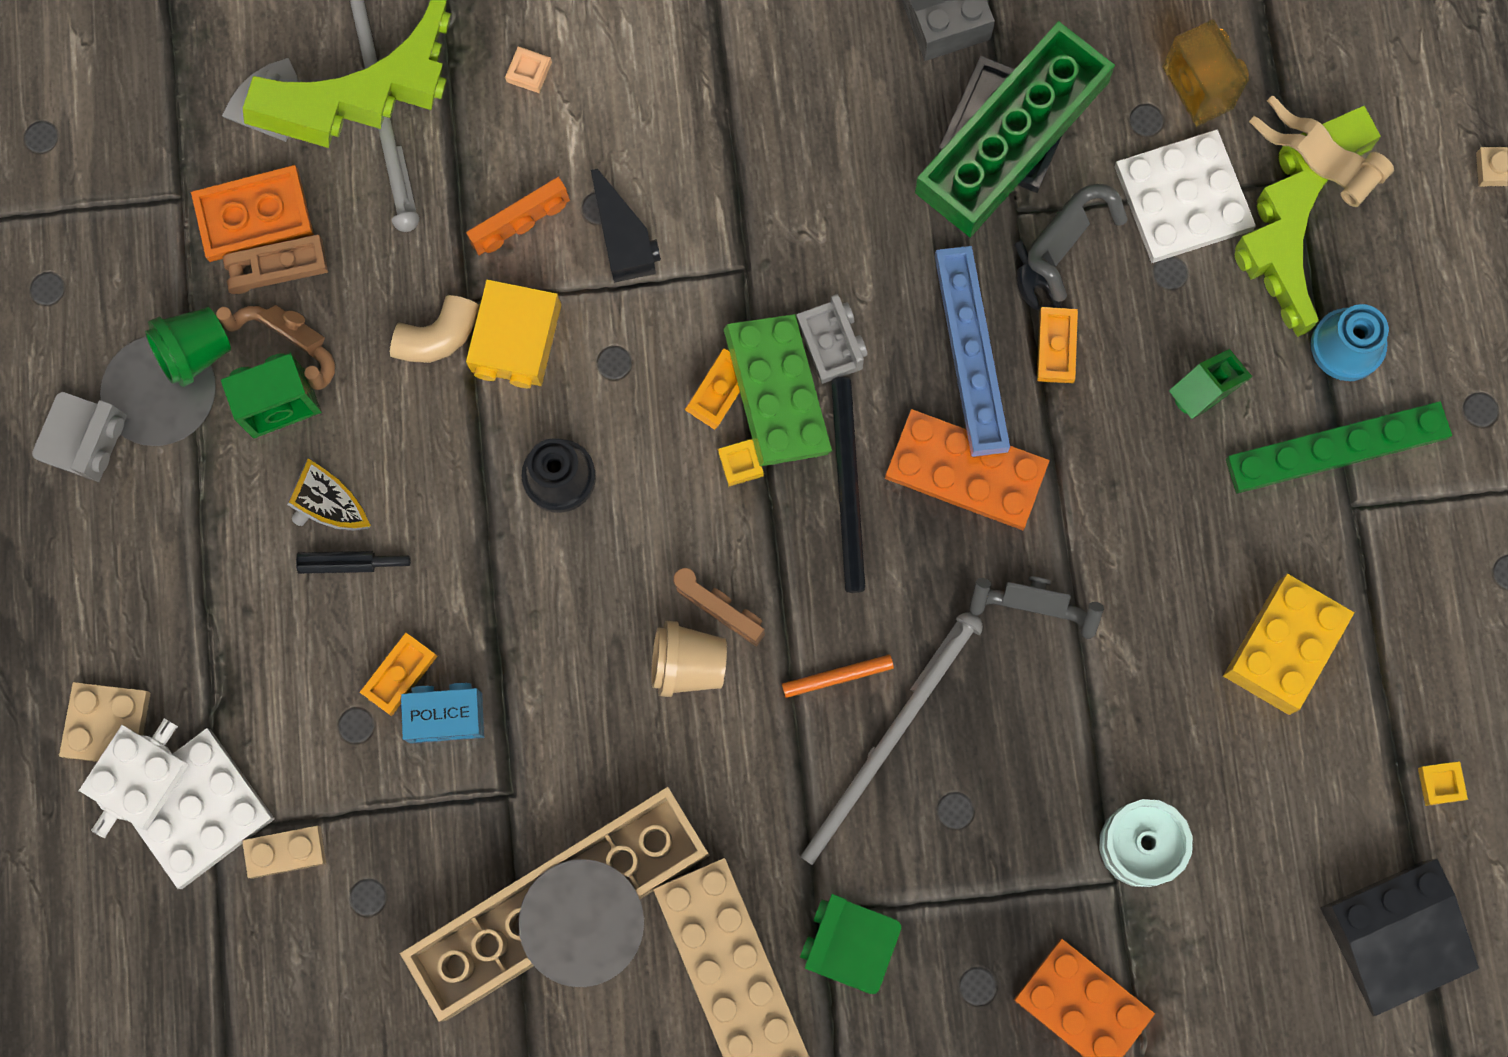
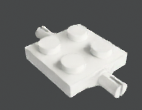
[79,718,189,838]

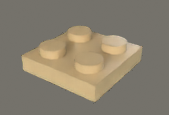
[59,682,151,762]

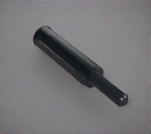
[296,551,411,574]

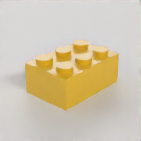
[1223,573,1355,715]

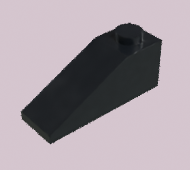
[591,169,661,283]

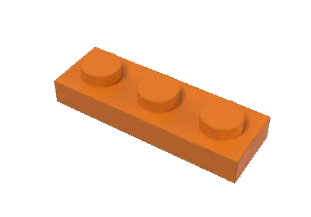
[466,176,570,256]

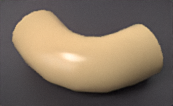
[390,295,480,363]

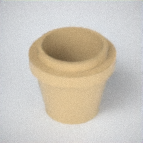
[651,621,727,697]

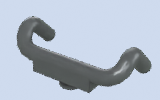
[1028,184,1128,302]
[969,576,1104,639]

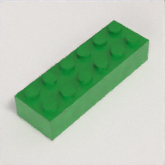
[915,21,1115,238]

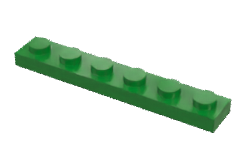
[1225,401,1452,494]

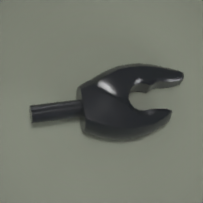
[1014,241,1061,310]

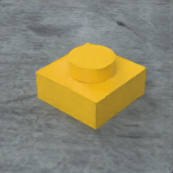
[718,439,764,486]
[1418,761,1468,806]

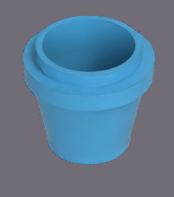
[1311,304,1389,381]

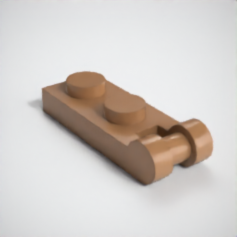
[223,235,328,294]
[674,568,765,647]

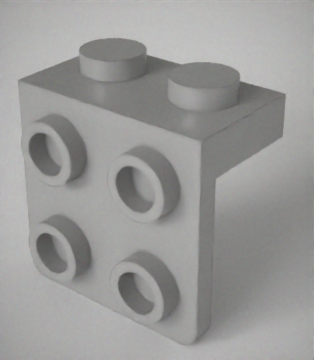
[32,392,127,482]

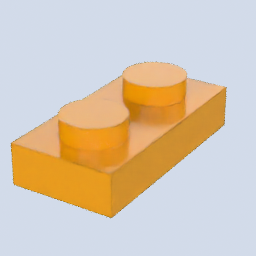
[1037,307,1078,383]
[684,348,740,430]
[360,633,438,716]

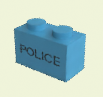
[401,683,484,743]

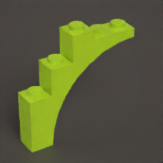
[243,0,451,148]
[1234,106,1381,337]

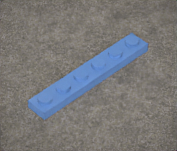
[935,246,1010,457]

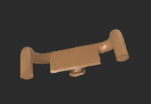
[216,305,335,390]

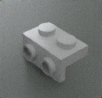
[796,294,867,384]

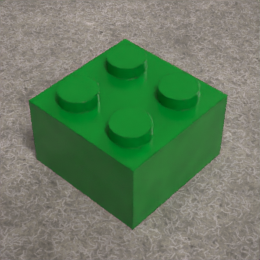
[221,353,322,439]

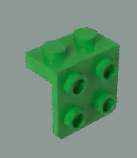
[800,894,901,994]

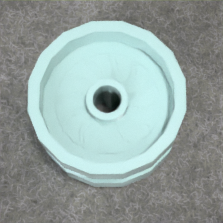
[1099,799,1193,887]

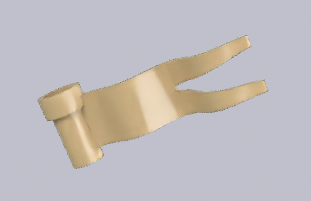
[1249,96,1394,207]

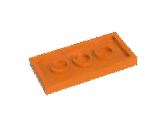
[885,409,1050,531]

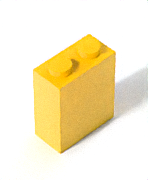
[466,280,561,388]

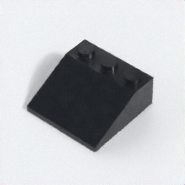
[1320,859,1479,1016]

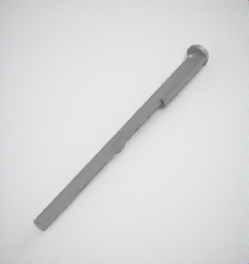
[350,0,419,232]
[800,612,983,865]

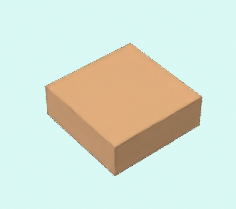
[505,46,552,93]

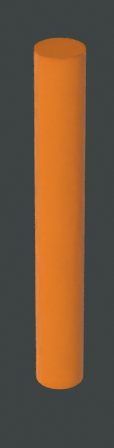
[782,654,894,698]

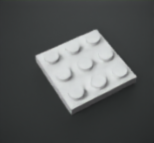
[1114,129,1256,263]
[132,728,275,889]

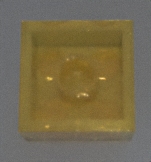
[1162,19,1249,127]

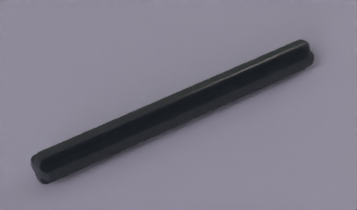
[831,377,865,593]

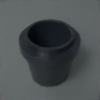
[521,438,596,513]

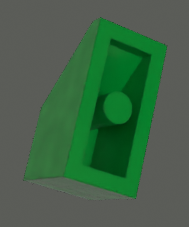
[1169,349,1252,419]

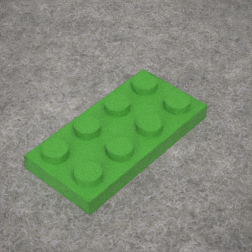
[724,314,832,467]

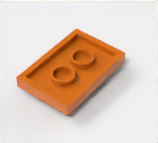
[191,165,314,262]
[1014,939,1155,1057]

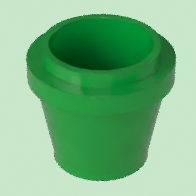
[145,307,231,387]

